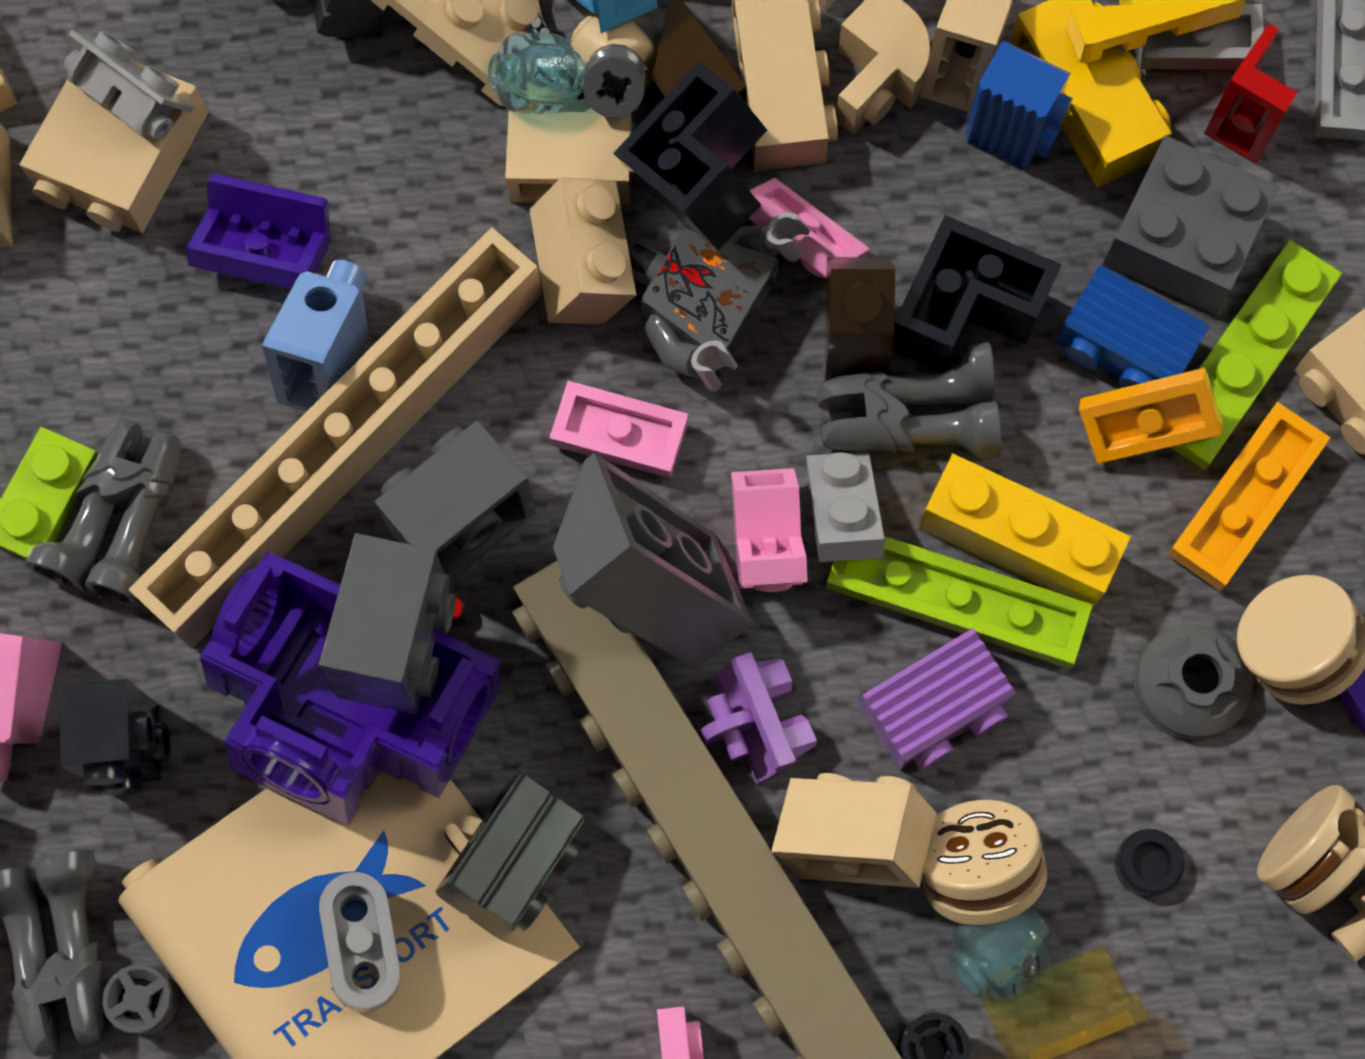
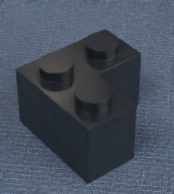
[613,61,767,251]
[892,215,1062,372]

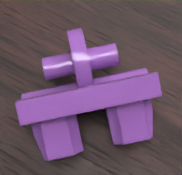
[699,652,817,785]

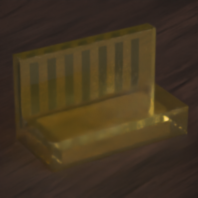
[981,945,1148,1059]

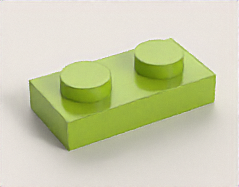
[0,427,98,560]

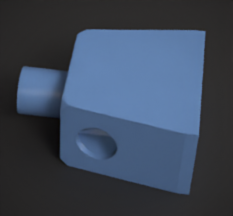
[262,260,369,411]

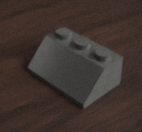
[553,453,753,669]

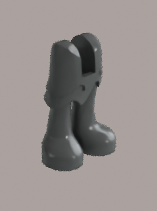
[817,341,1001,459]
[24,419,182,607]
[0,850,105,1057]

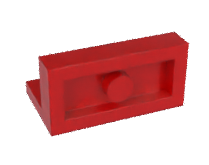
[1204,23,1298,164]

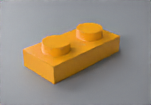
[1078,368,1223,464]

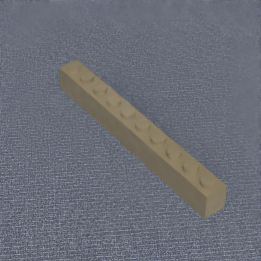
[511,561,902,1059]

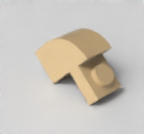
[836,0,930,135]

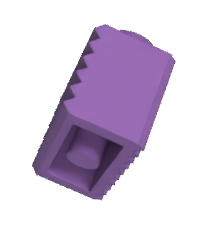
[859,628,1016,771]

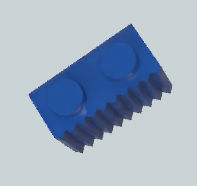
[965,41,1073,170]
[1056,265,1210,388]

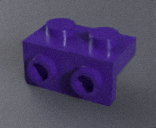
[186,174,330,289]

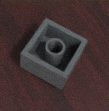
[1102,135,1280,317]
[374,420,537,582]
[319,533,456,715]

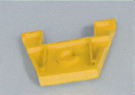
[1066,0,1245,63]

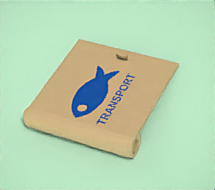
[118,770,580,1059]

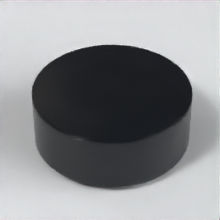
[1114,829,1184,897]

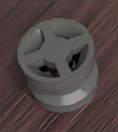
[583,44,646,118]
[102,965,182,1035]

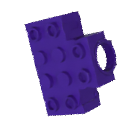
[200,551,501,826]

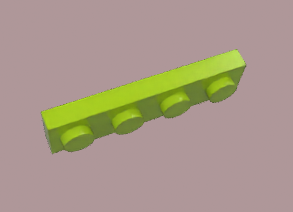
[1170,240,1342,470]
[825,536,1093,669]

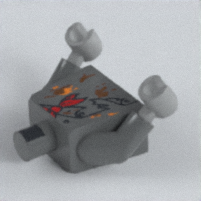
[629,212,810,391]

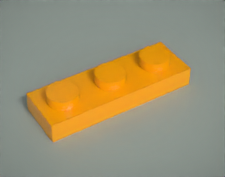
[1167,402,1331,591]

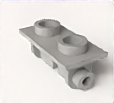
[63,30,194,140]

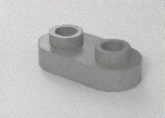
[319,872,400,1012]

